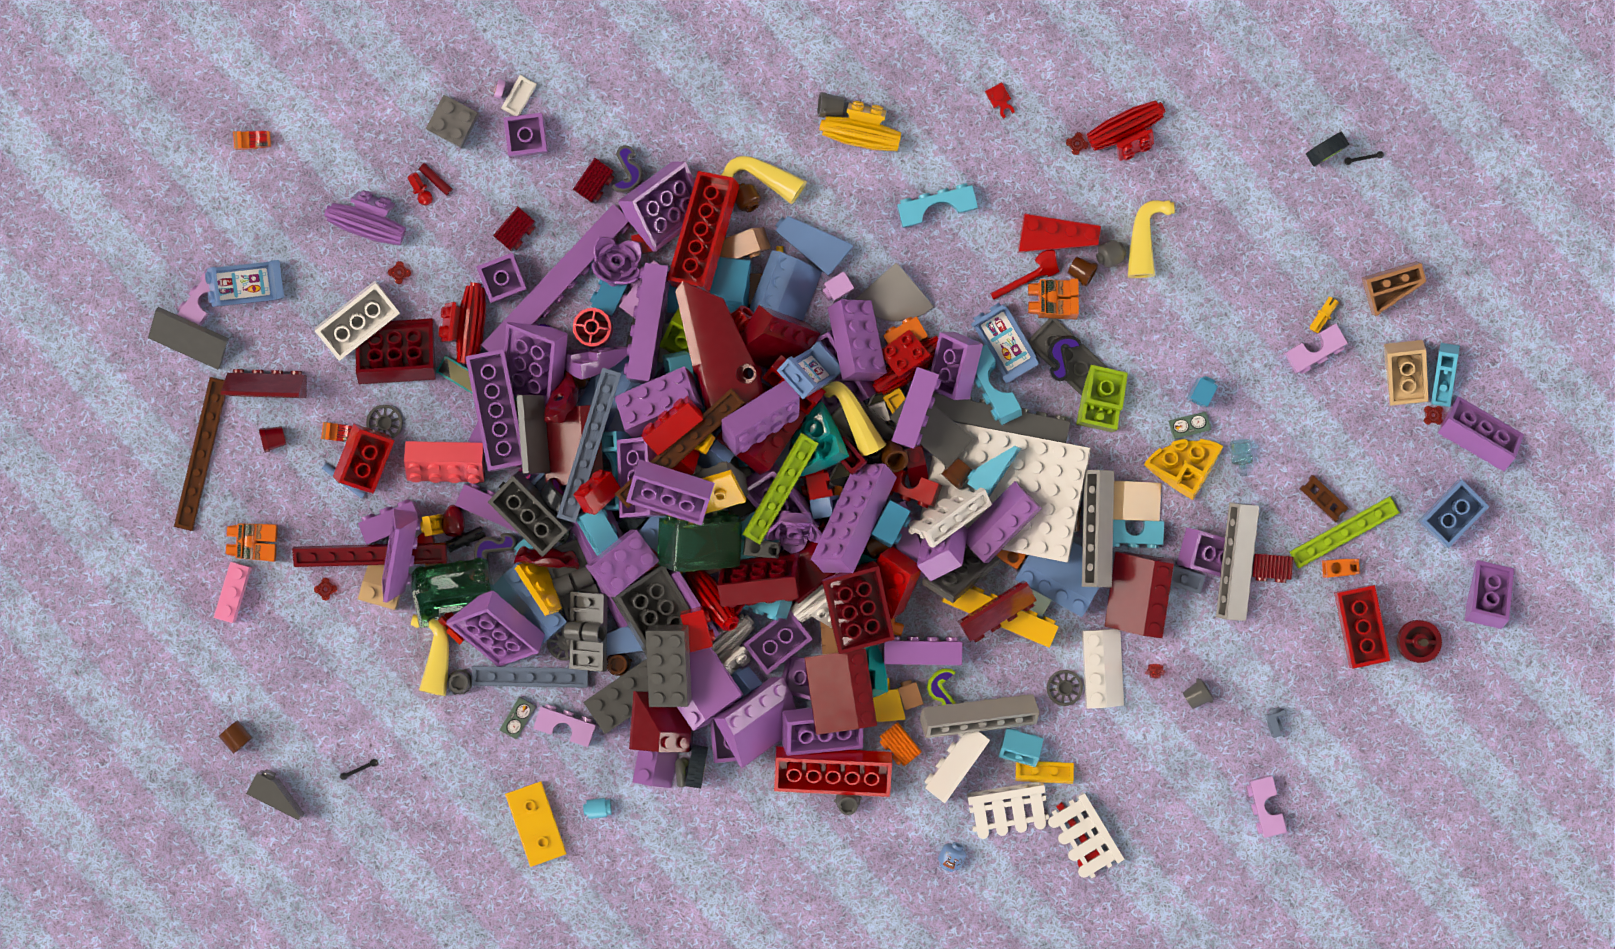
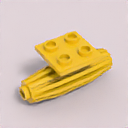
[819,101,902,151]

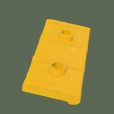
[669,470,746,524]
[505,781,567,867]

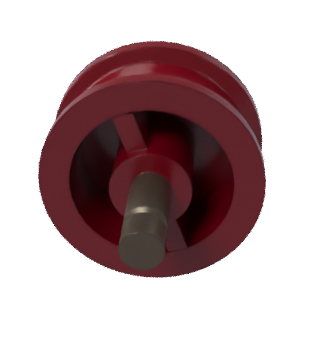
[1396,620,1442,663]

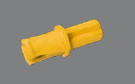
[1309,296,1339,333]

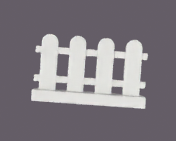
[908,487,992,548]
[967,782,1049,839]
[1048,792,1125,878]

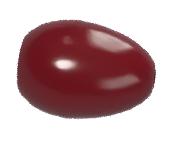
[442,505,465,537]

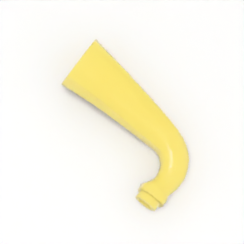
[721,156,807,204]
[1128,200,1175,278]
[822,381,886,456]
[411,613,449,696]

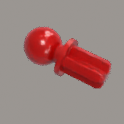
[407,172,433,206]

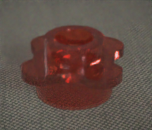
[1066,132,1089,155]
[388,261,411,284]
[1423,406,1443,425]
[314,578,337,601]
[1145,664,1166,679]

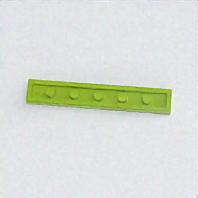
[742,433,819,545]
[1289,496,1400,569]

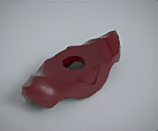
[544,372,579,423]
[514,546,579,570]

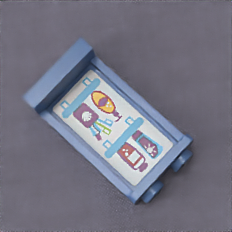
[205,260,284,307]
[971,303,1041,384]
[777,341,841,399]

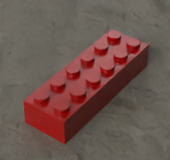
[667,171,740,293]
[774,746,892,797]

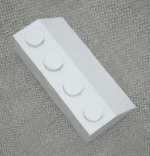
[315,281,400,361]
[1082,629,1124,709]
[924,731,990,803]

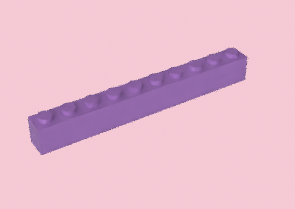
[481,204,630,352]

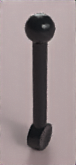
[1344,151,1384,165]
[340,759,378,780]

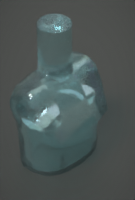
[1230,439,1253,476]

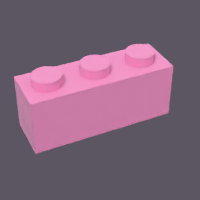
[214,561,252,623]

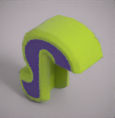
[926,668,956,706]

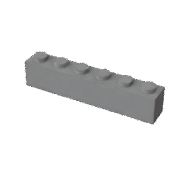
[1082,470,1114,587]
[1216,502,1259,621]
[920,694,1040,738]

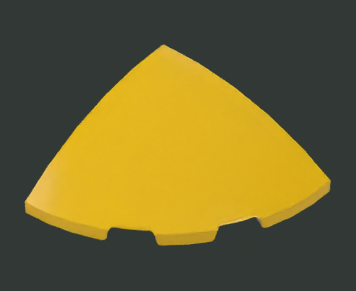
[1144,439,1223,500]

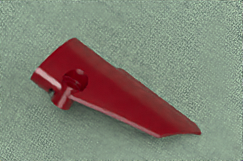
[675,281,764,411]

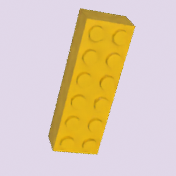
[941,585,1059,648]

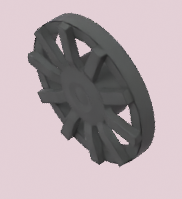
[366,405,403,438]
[547,626,570,661]
[1047,670,1083,706]

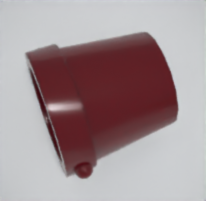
[259,426,287,453]

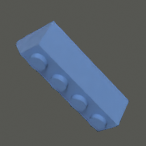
[490,563,568,646]

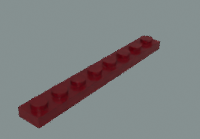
[292,543,448,567]

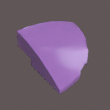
[565,346,628,379]

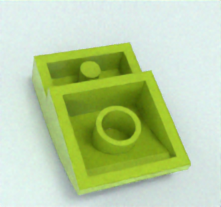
[1076,365,1128,433]

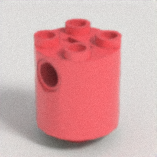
[573,308,613,348]

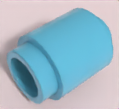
[583,798,612,819]

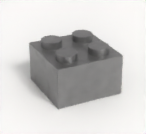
[426,95,480,149]

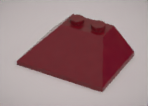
[629,691,694,752]

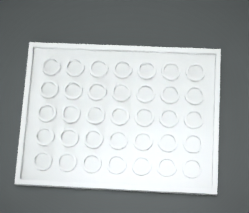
[920,422,1091,563]

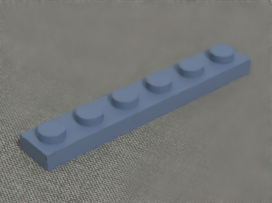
[472,666,588,688]

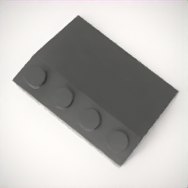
[611,564,690,656]

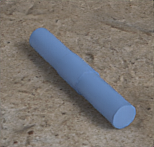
[322,463,366,499]

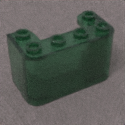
[657,510,742,572]
[411,558,494,628]

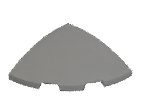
[855,263,934,321]

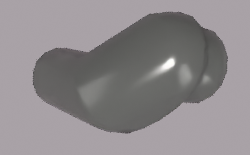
[675,757,688,787]

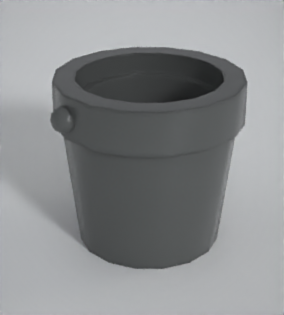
[817,92,844,118]
[447,669,472,695]
[1183,678,1214,709]
[834,794,862,815]

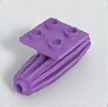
[324,190,406,246]

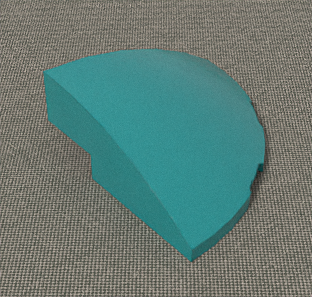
[791,402,849,477]
[866,644,888,698]

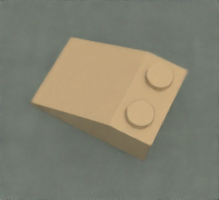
[1384,340,1429,406]
[1113,481,1161,521]
[357,543,401,610]

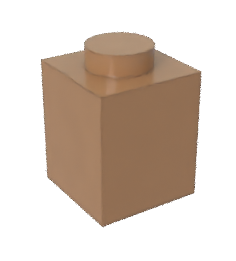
[897,679,923,710]

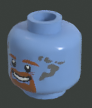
[938,842,966,872]

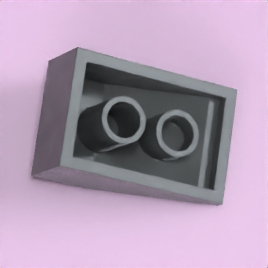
[246,769,305,820]

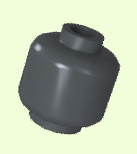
[1096,240,1126,268]

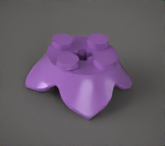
[592,237,642,287]
[764,511,822,553]

